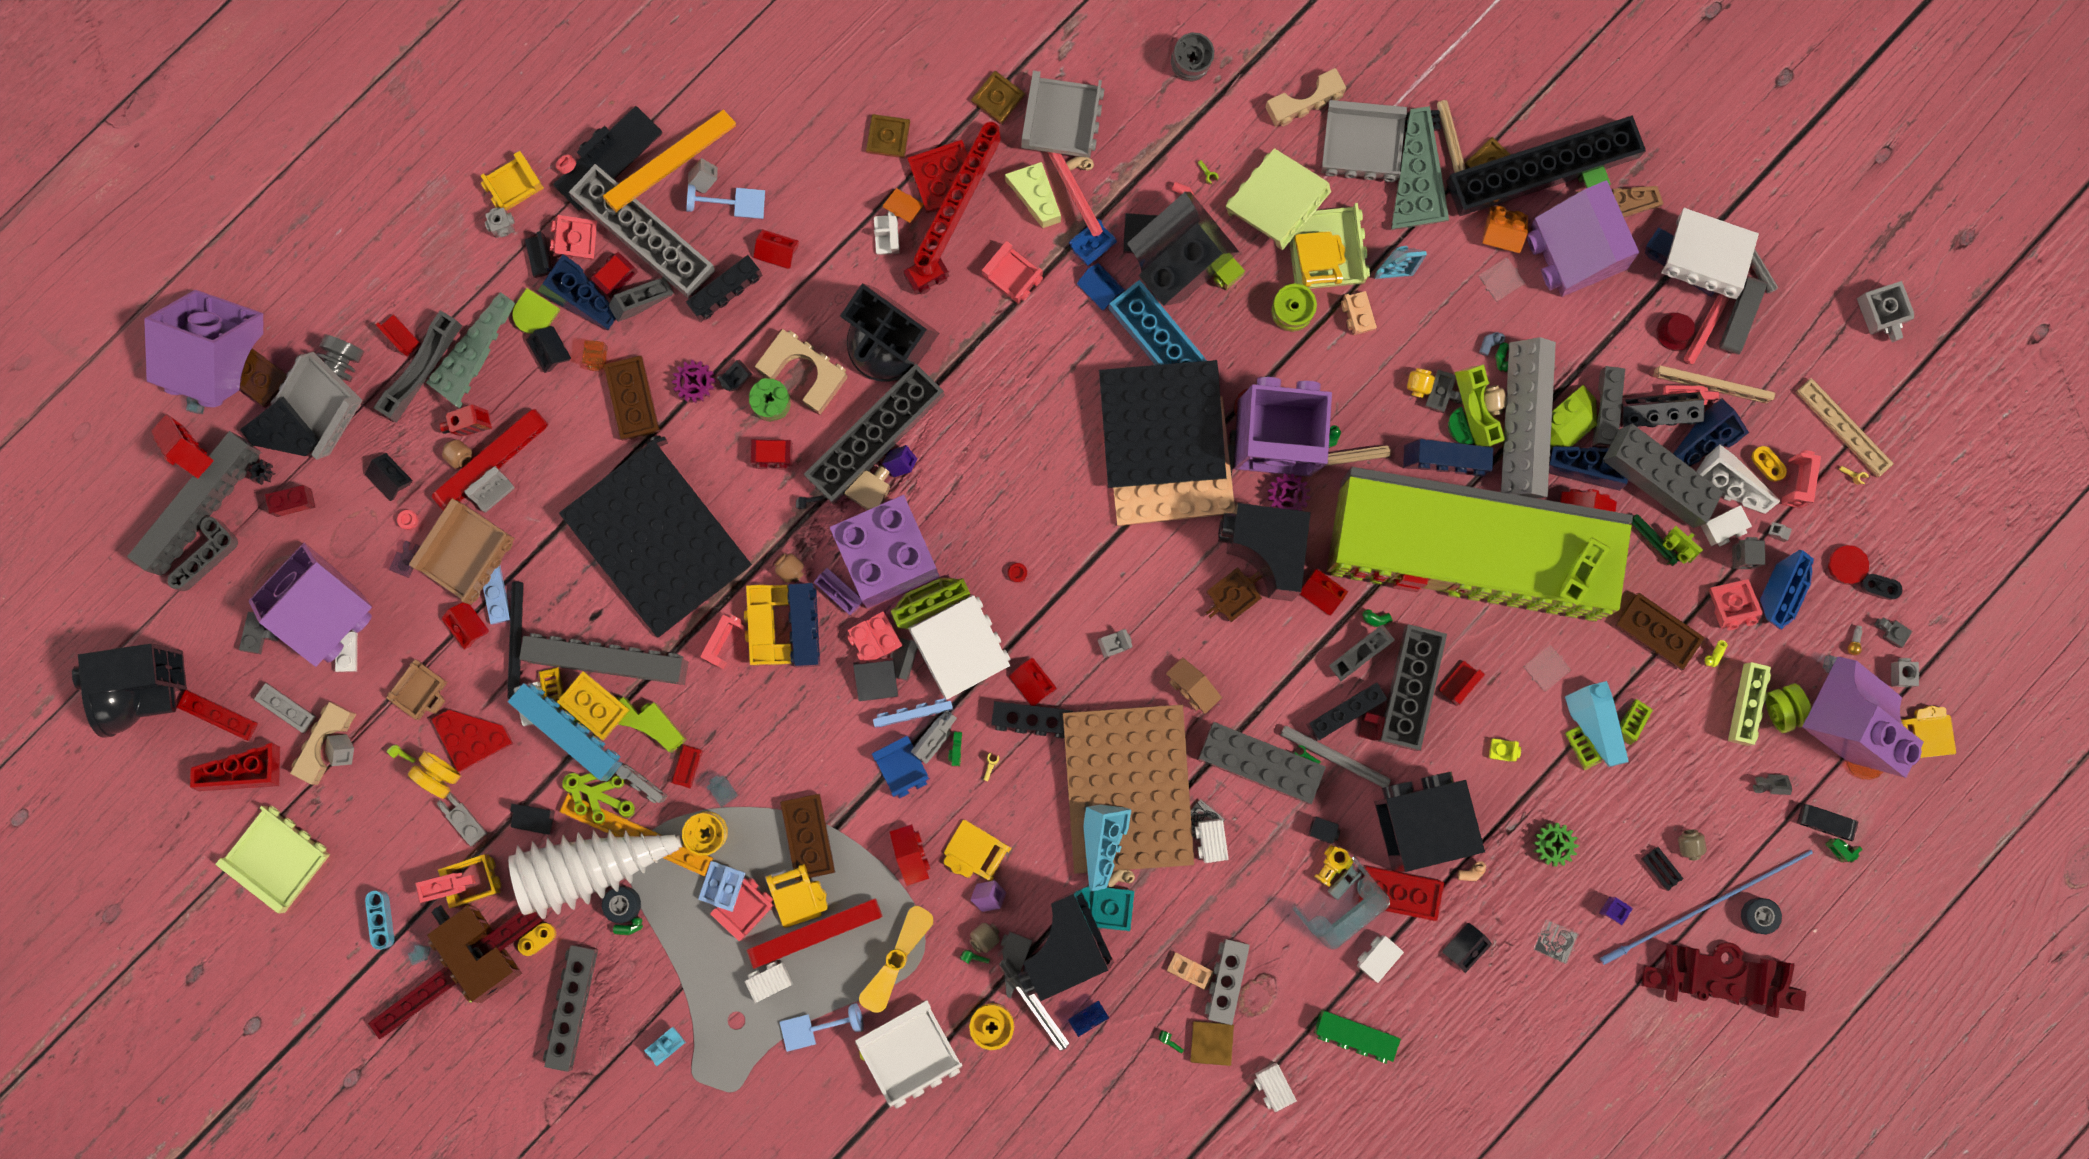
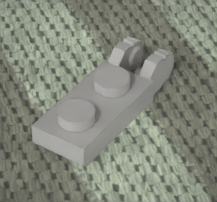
[616,764,668,803]
[437,792,488,846]

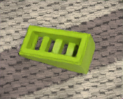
[1620,699,1653,745]
[1565,726,1603,770]

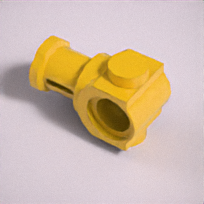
[1314,844,1354,887]

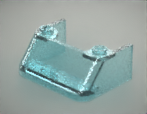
[1292,855,1390,949]

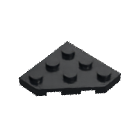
[240,397,319,456]

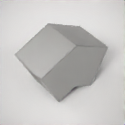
[1769,522,1792,542]

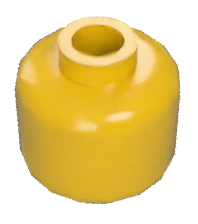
[1407,368,1435,398]

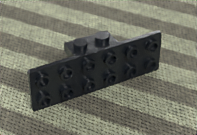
[553,106,663,212]

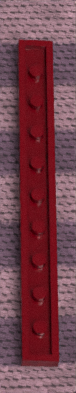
[368,911,547,1040]

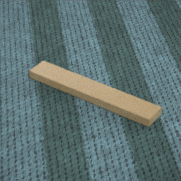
[1653,365,1775,404]
[1796,378,1894,478]

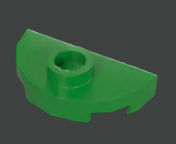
[1448,407,1475,445]

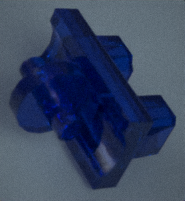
[1068,1000,1109,1037]

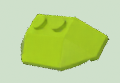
[1550,385,1597,450]
[891,578,971,629]

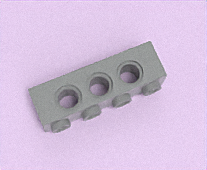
[1204,939,1250,1025]

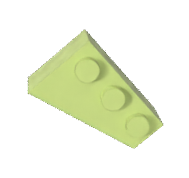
[1005,162,1061,228]

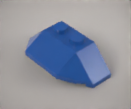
[1760,550,1814,629]

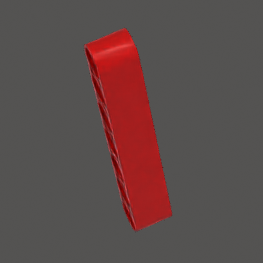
[431,409,549,511]
[746,898,883,969]

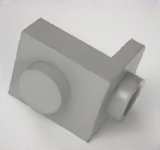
[1097,629,1132,658]

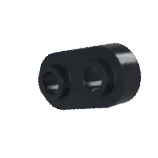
[1861,574,1903,600]

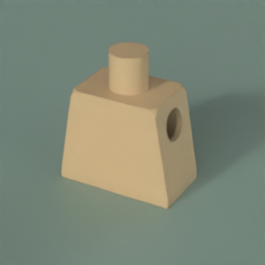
[844,466,890,510]

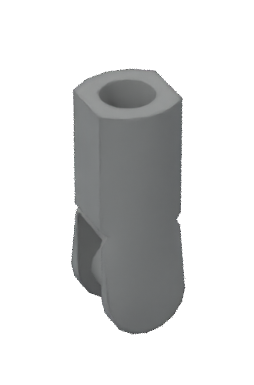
[1328,865,1361,900]

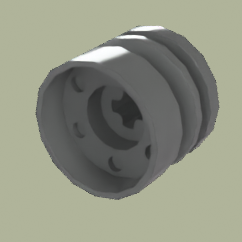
[1171,32,1215,82]
[316,334,364,382]

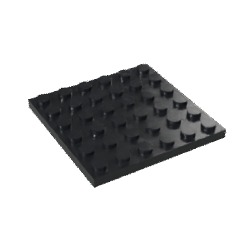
[1099,360,1227,488]

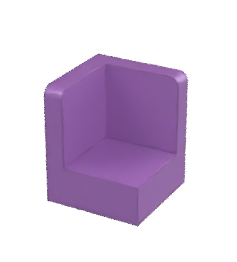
[971,880,1006,912]

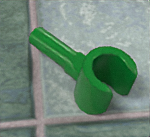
[1294,745,1321,764]
[960,950,990,964]
[1159,1030,1184,1054]

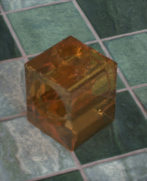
[582,340,608,371]

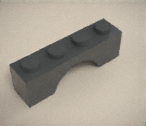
[1592,366,1625,448]

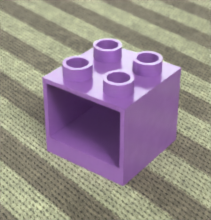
[1233,377,1332,477]
[830,495,939,609]

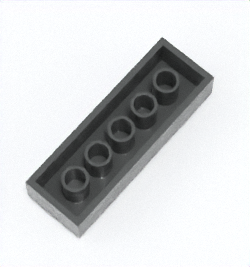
[1603,424,1723,528]
[1378,624,1447,751]
[1198,722,1326,805]

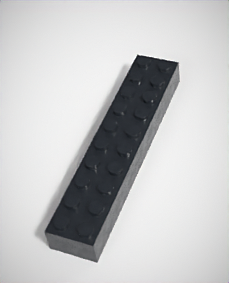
[1446,115,1646,217]

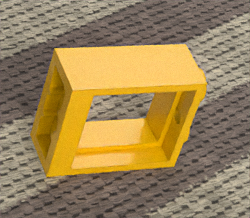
[438,854,501,909]

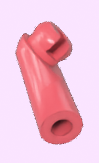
[1172,182,1195,196]

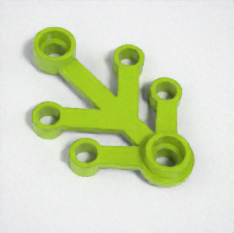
[562,773,635,824]

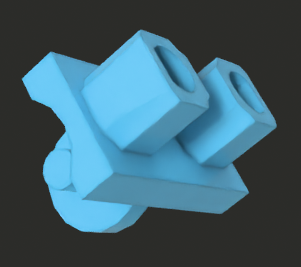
[644,1026,686,1067]

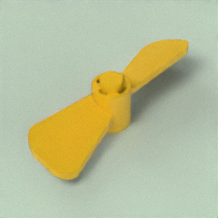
[859,906,934,1013]

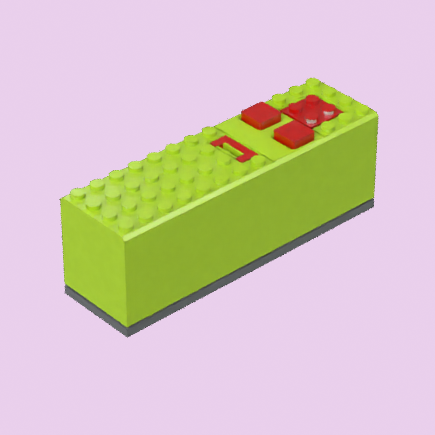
[1327,467,1633,622]

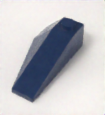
[538,254,616,331]
[1673,398,1749,466]

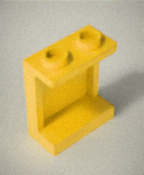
[480,151,544,211]

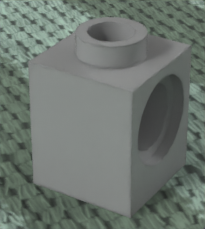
[1891,658,1919,687]

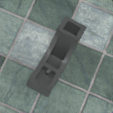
[1329,624,1395,681]

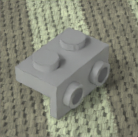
[464,466,515,513]

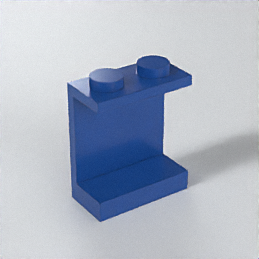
[872,736,930,799]

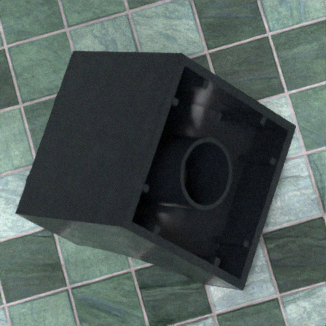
[1127,192,1239,306]
[1218,503,1311,601]
[1018,888,1114,1002]

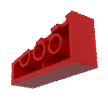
[151,414,214,478]
[190,743,280,792]

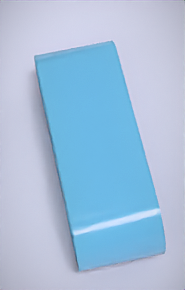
[365,890,394,949]

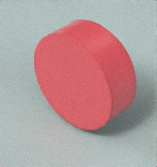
[556,155,576,174]
[397,510,418,530]

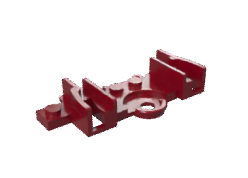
[1642,942,1806,1018]

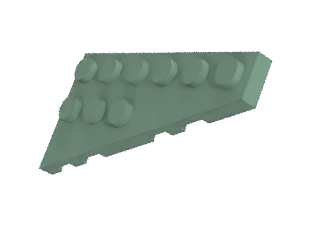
[1391,106,1449,230]
[426,292,515,409]

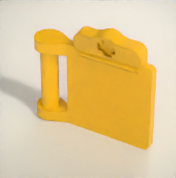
[1294,231,1345,287]
[1901,706,1956,758]
[944,820,1011,881]
[766,864,828,928]

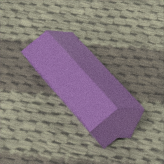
[814,568,863,615]

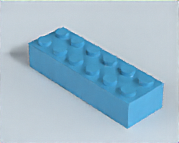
[1109,280,1207,365]
[508,683,623,782]

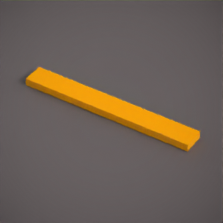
[603,109,736,212]
[559,793,714,877]

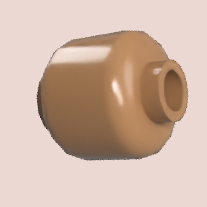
[442,440,472,469]
[774,553,804,583]

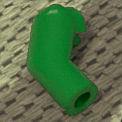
[1495,342,1509,372]
[1329,425,1341,448]
[1362,609,1392,627]
[613,917,643,935]

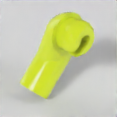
[1704,640,1728,667]

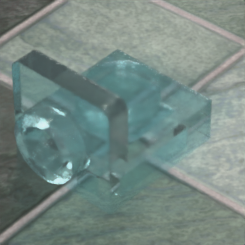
[707,775,739,807]

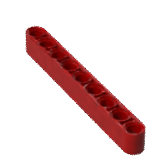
[914,122,1001,276]

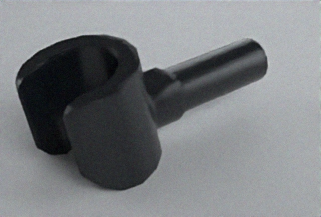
[796,495,823,509]

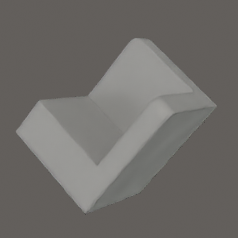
[688,158,718,193]
[325,734,354,766]

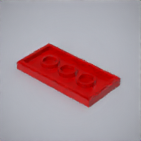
[1357,866,1444,921]

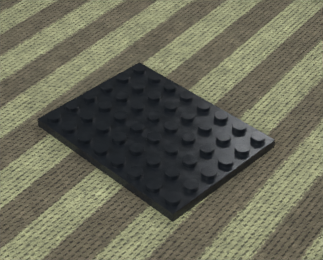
[559,440,752,638]

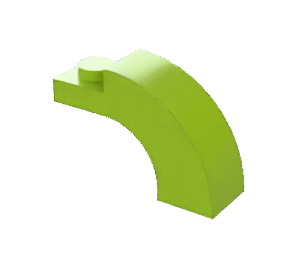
[1560,537,1610,606]

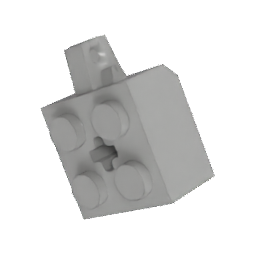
[1857,281,1914,342]

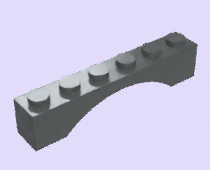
[374,310,462,423]

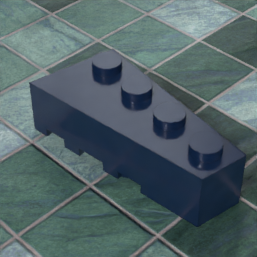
[1403,439,1493,476]

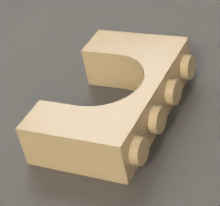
[755,329,848,415]

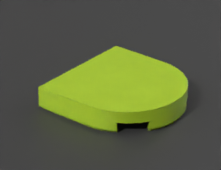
[513,288,560,334]

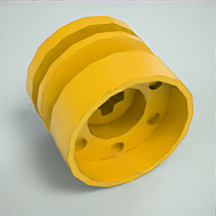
[682,811,728,855]

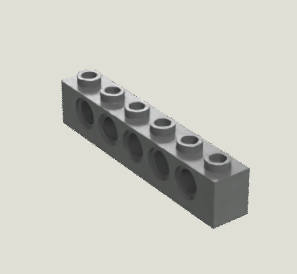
[543,945,598,1072]

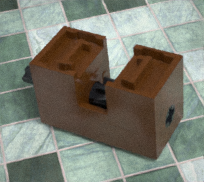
[427,905,523,1003]

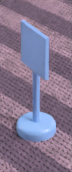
[686,184,765,219]
[780,1003,864,1052]

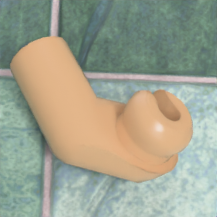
[1458,861,1486,881]

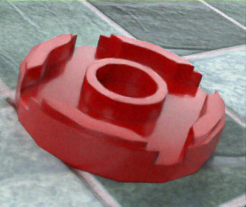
[1828,545,1869,585]

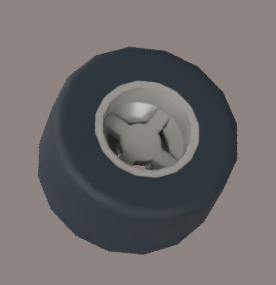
[602,886,641,923]
[1741,898,1782,935]

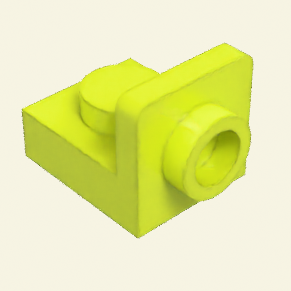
[1489,739,1521,762]

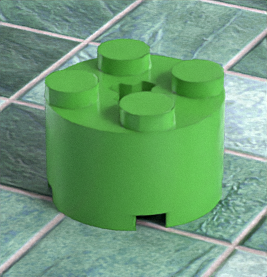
[749,378,791,422]

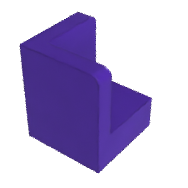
[882,445,917,477]
[1599,896,1633,925]

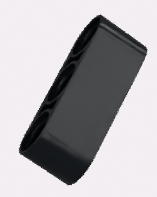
[1797,804,1859,841]

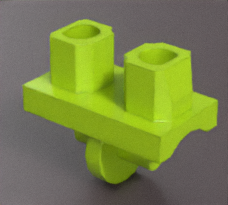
[1663,526,1703,564]

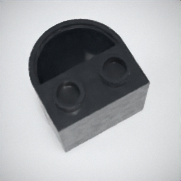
[840,283,940,382]
[72,643,187,738]

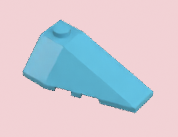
[1374,246,1427,279]
[1565,681,1629,767]
[1083,804,1131,891]

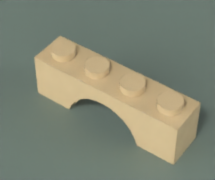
[1265,68,1346,127]
[290,702,356,785]

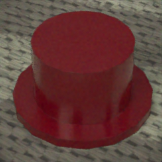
[1656,313,1696,351]

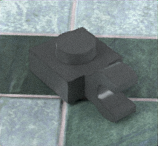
[1874,617,1912,648]
[1752,774,1792,795]

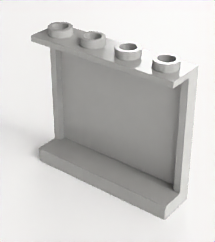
[1021,70,1105,158]
[1321,100,1407,182]
[271,352,363,460]

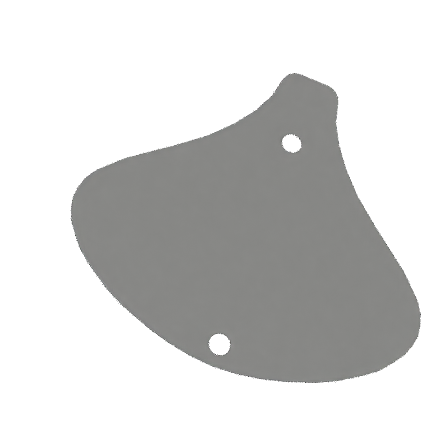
[631,807,926,1092]

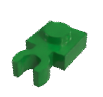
[948,732,962,767]

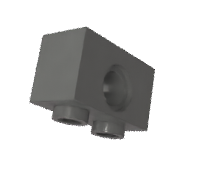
[1732,537,1765,569]

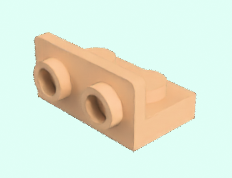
[1341,291,1377,336]

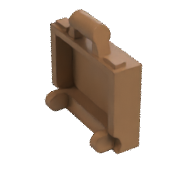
[386,659,448,720]

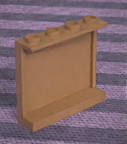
[409,498,515,605]

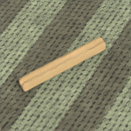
[1437,100,1465,173]
[1325,446,1390,466]

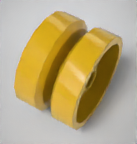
[408,751,461,799]
[969,1003,1014,1050]

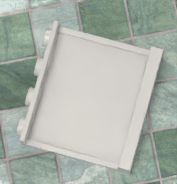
[1661,208,1759,299]
[908,595,1010,699]
[855,1001,963,1109]

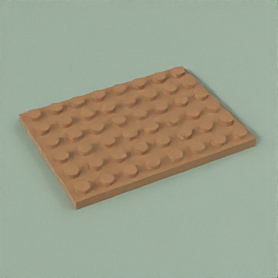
[1063,704,1194,874]

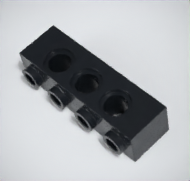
[1306,682,1387,741]
[991,701,1073,739]

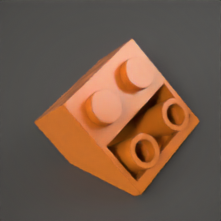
[1482,206,1528,253]

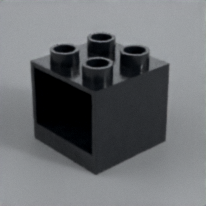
[1374,771,1485,872]

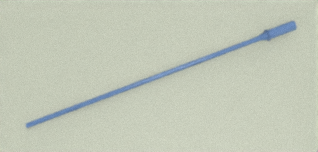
[1600,850,1813,965]

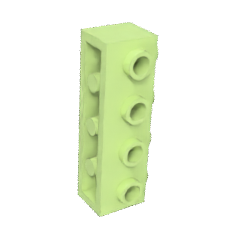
[1728,662,1771,746]

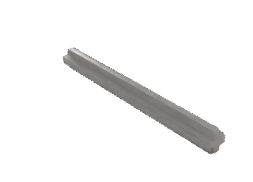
[1281,726,1391,787]

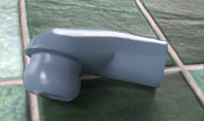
[1479,332,1505,356]

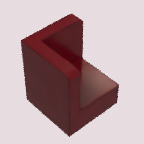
[1358,713,1386,742]

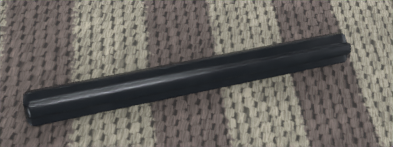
[507,581,524,699]

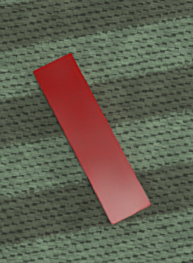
[177,689,258,741]

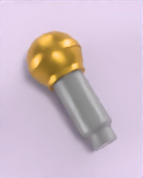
[1847,626,1862,656]

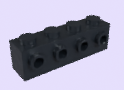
[686,255,763,322]
[1620,392,1704,427]

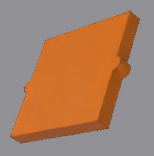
[882,188,924,223]

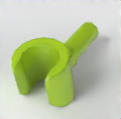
[1198,160,1219,185]
[387,745,416,763]

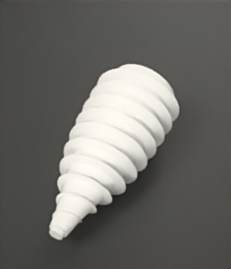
[508,829,683,919]

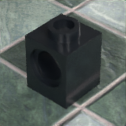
[1308,817,1341,844]

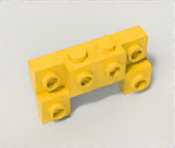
[744,585,792,666]

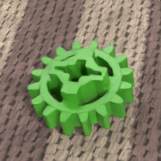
[1533,823,1579,867]

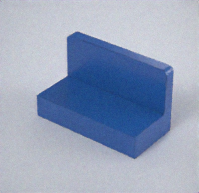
[1077,263,1125,310]

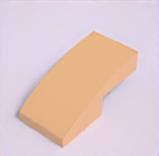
[1167,953,1214,990]

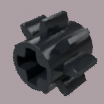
[248,459,276,485]

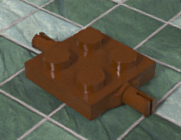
[1205,567,1263,623]

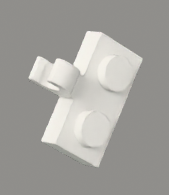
[335,632,358,672]

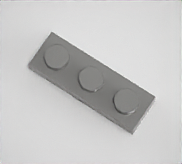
[254,683,316,733]

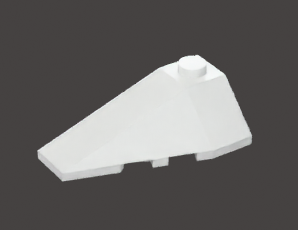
[1696,445,1780,514]

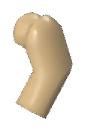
[1066,156,1094,171]
[1108,869,1135,888]

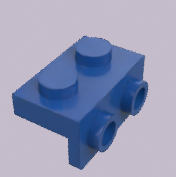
[1069,219,1117,266]

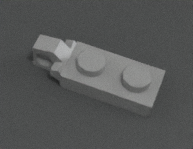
[911,710,957,764]

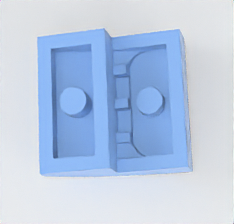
[698,861,745,912]

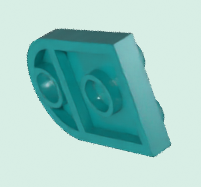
[1081,886,1135,931]

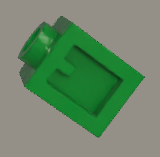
[1825,838,1863,863]

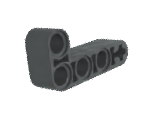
[1719,276,1767,355]
[168,517,238,591]

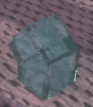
[186,396,204,414]
[1823,655,1837,673]
[408,944,431,965]

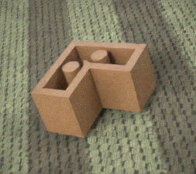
[1166,657,1222,714]

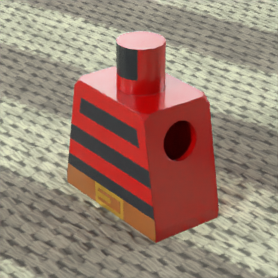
[440,404,492,436]

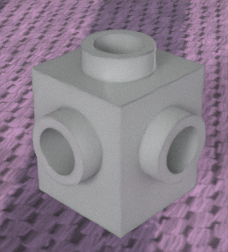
[485,207,515,238]

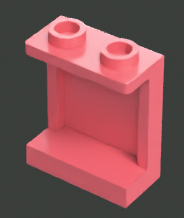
[982,241,1043,304]
[1781,450,1821,508]
[700,614,746,669]
[710,877,775,942]

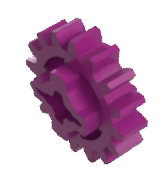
[672,360,716,403]
[1267,473,1310,511]

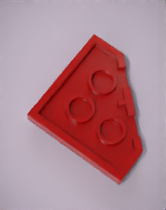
[908,140,968,213]
[431,710,513,772]

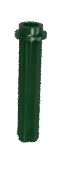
[1631,514,1680,566]

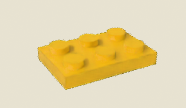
[557,671,630,741]

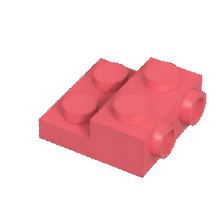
[549,215,597,260]
[1709,579,1763,631]
[847,611,904,662]

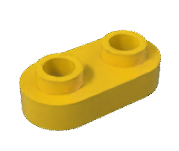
[1751,446,1787,482]
[518,923,556,956]

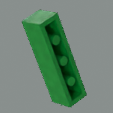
[1314,1009,1401,1064]

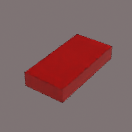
[671,745,703,789]

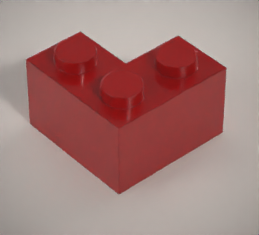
[1560,489,1617,512]
[889,824,931,886]

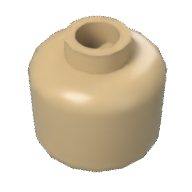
[1484,385,1507,415]

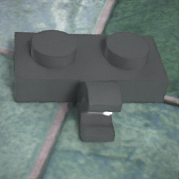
[1425,370,1463,413]
[239,612,279,655]

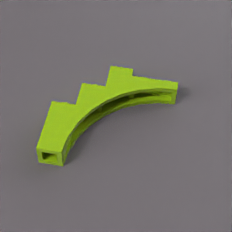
[574,697,687,753]

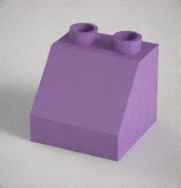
[1526,180,1639,297]

